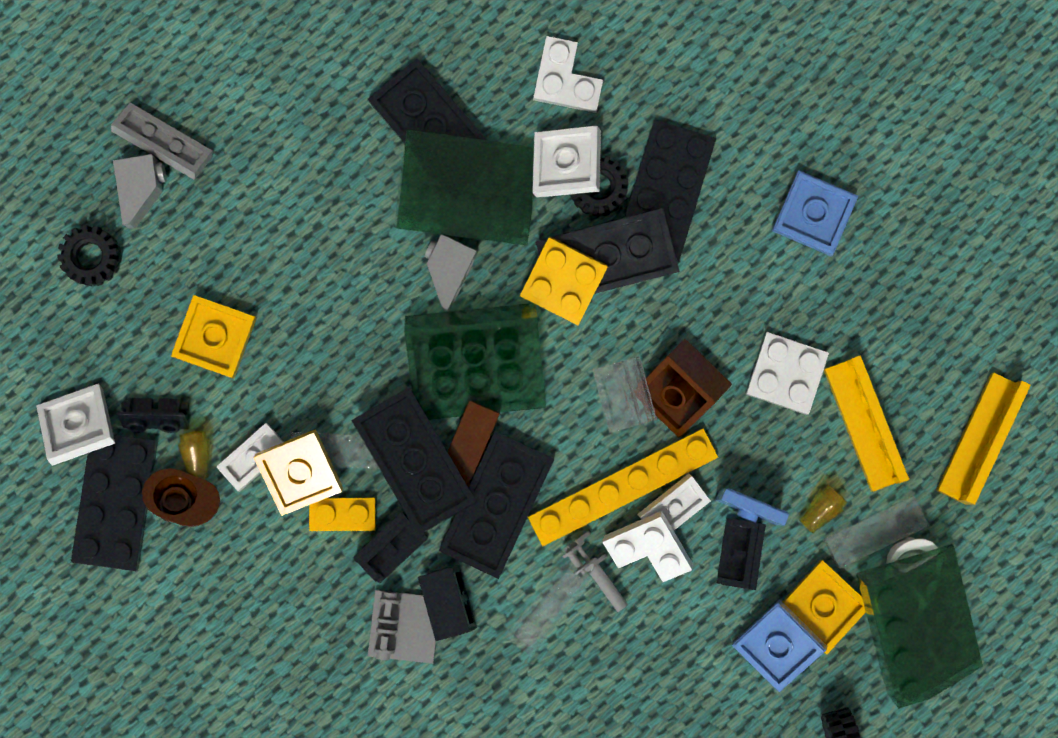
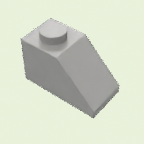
[113,154,167,229]
[425,234,477,313]

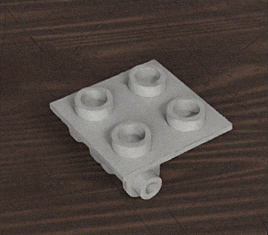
[368,590,436,664]

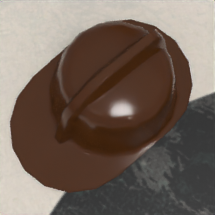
[142,468,220,527]

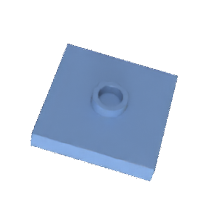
[772,170,858,257]
[715,488,789,526]
[732,599,828,692]

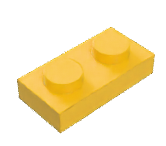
[309,498,376,531]

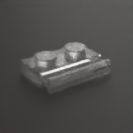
[592,356,657,433]

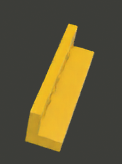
[824,355,909,492]
[936,372,1031,505]

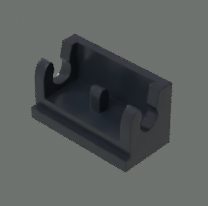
[353,512,428,584]
[716,518,766,590]
[418,565,477,641]

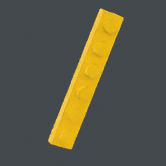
[528,428,718,547]

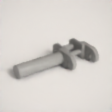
[562,530,628,612]

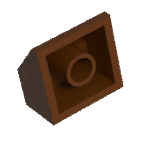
[632,339,732,438]

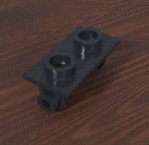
[117,398,189,433]

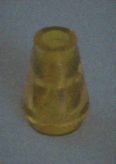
[177,431,210,479]
[799,484,848,534]

